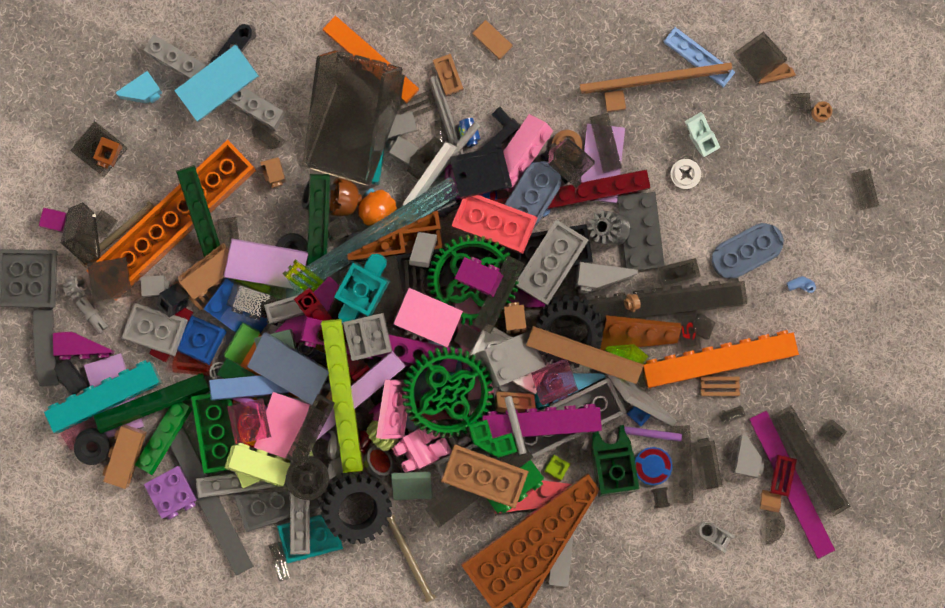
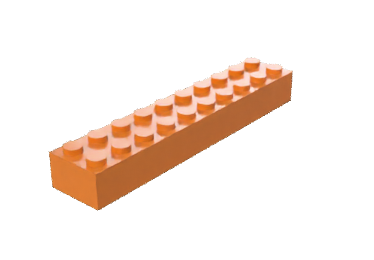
[86,140,256,301]

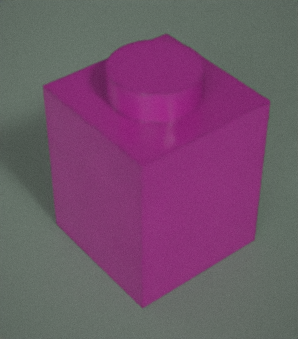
[39,207,71,233]

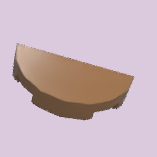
[758,61,796,84]

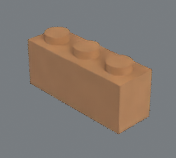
[178,243,229,300]
[503,302,526,337]
[102,425,147,489]

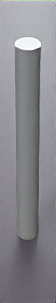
[433,121,481,182]

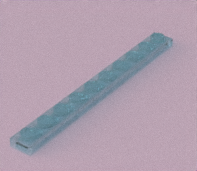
[287,177,459,295]

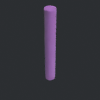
[624,426,682,442]

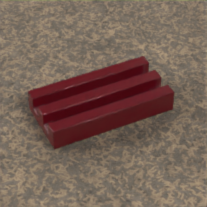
[769,455,797,497]

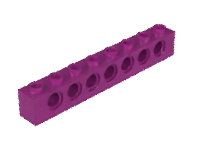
[300,317,457,374]

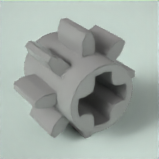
[63,274,88,299]

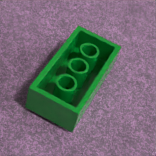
[191,393,241,474]

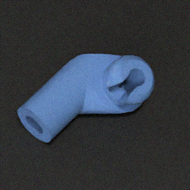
[786,276,816,293]

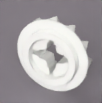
[670,159,701,189]

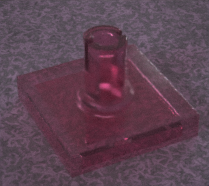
[531,359,578,405]
[227,399,271,445]

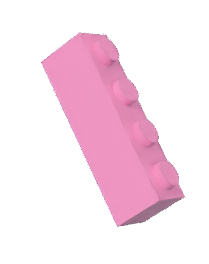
[503,114,553,193]

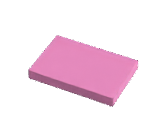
[393,288,463,347]
[376,379,409,439]
[254,392,310,460]

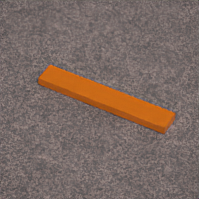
[323,16,419,104]

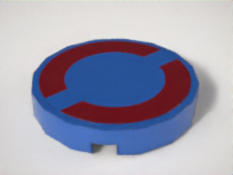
[635,447,673,486]

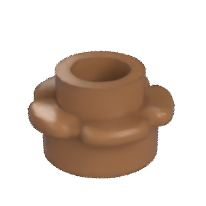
[624,294,641,312]

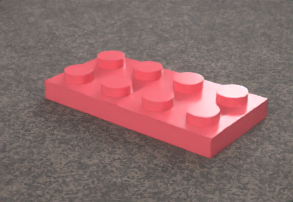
[452,195,538,254]

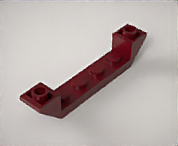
[294,288,370,381]

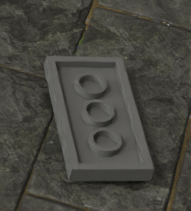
[617,192,665,271]

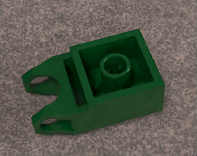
[590,425,639,497]

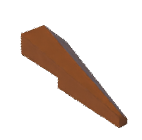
[347,211,442,261]

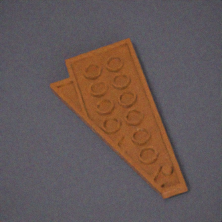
[461,473,599,608]

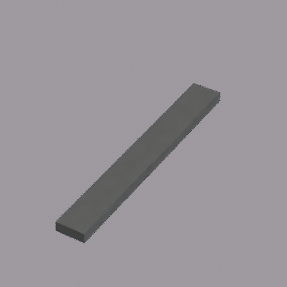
[171,429,254,576]

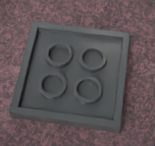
[0,249,58,308]

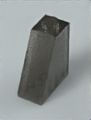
[60,202,101,265]

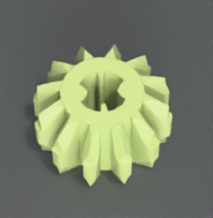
[367,421,399,451]

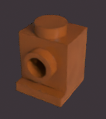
[93,137,123,169]

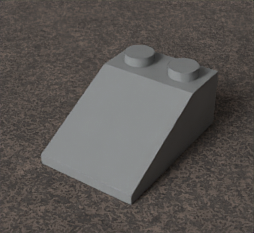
[573,262,638,295]
[479,330,546,388]

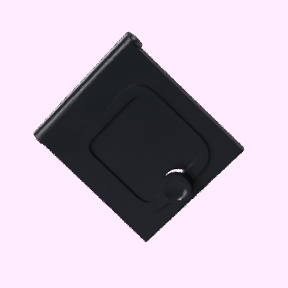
[450,144,512,199]

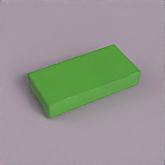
[223,322,260,364]

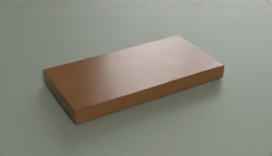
[441,444,529,508]

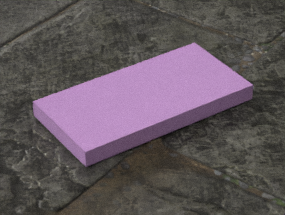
[581,124,625,203]
[224,238,308,290]
[84,353,144,438]

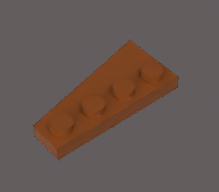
[600,315,682,351]

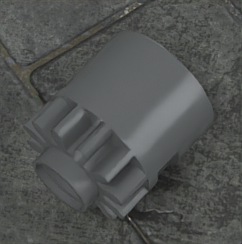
[588,210,630,246]

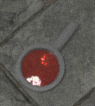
[363,445,397,478]

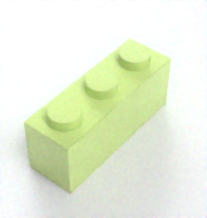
[225,443,290,487]

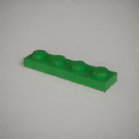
[135,402,192,475]

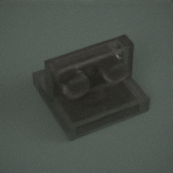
[548,137,595,188]

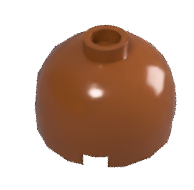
[330,178,362,216]

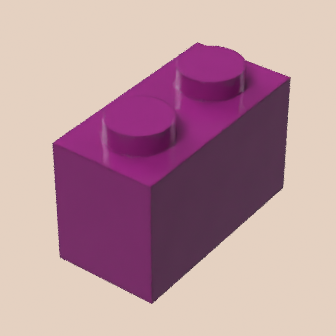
[455,257,503,297]

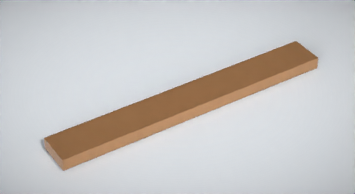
[580,62,732,94]

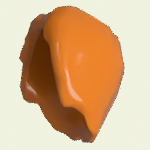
[358,190,397,226]

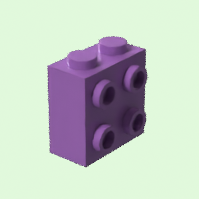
[144,466,198,520]

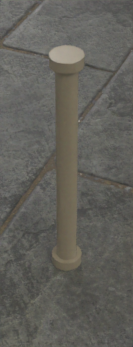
[78,201,154,268]
[387,514,436,603]

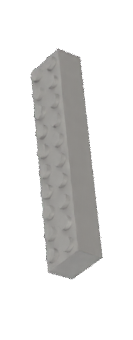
[435,378,626,498]

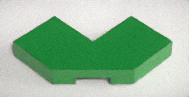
[468,420,517,458]

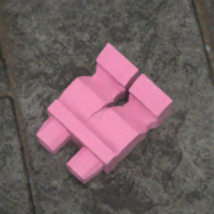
[392,420,452,473]

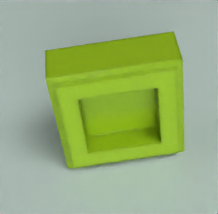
[544,455,570,481]

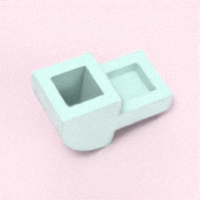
[684,112,720,157]

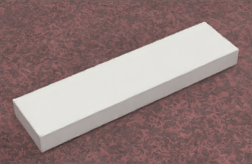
[403,142,457,210]

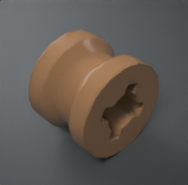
[811,101,833,123]

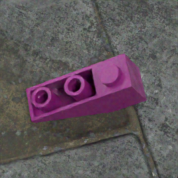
[53,332,115,360]

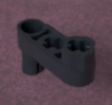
[210,24,257,63]
[480,106,521,150]

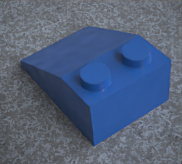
[204,278,269,334]

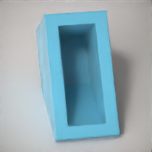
[116,71,162,103]

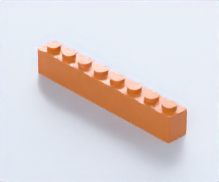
[643,330,799,388]

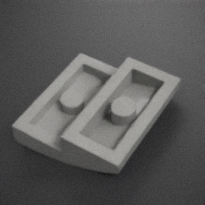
[343,313,392,361]

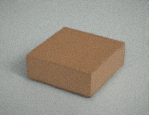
[604,90,626,112]
[760,490,781,513]

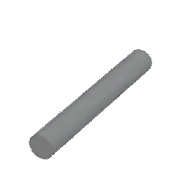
[504,396,527,455]

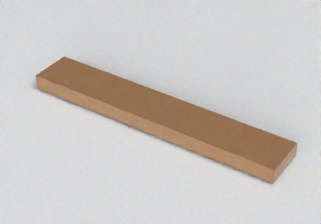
[526,326,643,384]

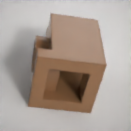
[260,157,286,188]

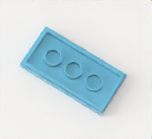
[174,45,259,122]

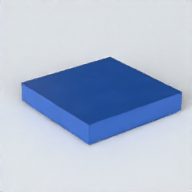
[177,315,227,365]

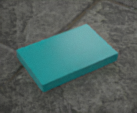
[277,515,343,564]

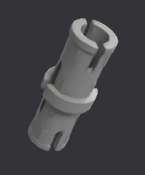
[76,296,109,334]

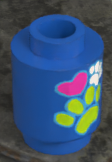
[458,118,481,147]

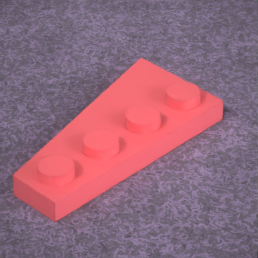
[495,480,572,514]

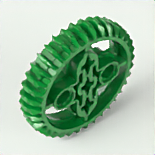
[427,235,519,326]
[401,346,493,438]

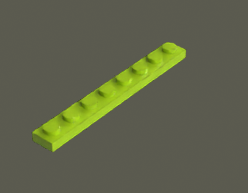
[321,319,363,473]

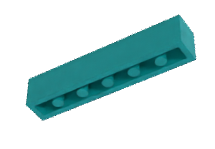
[44,360,162,434]

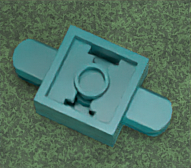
[334,254,390,323]

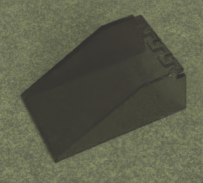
[302,50,405,186]

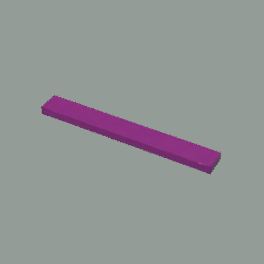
[749,410,835,559]

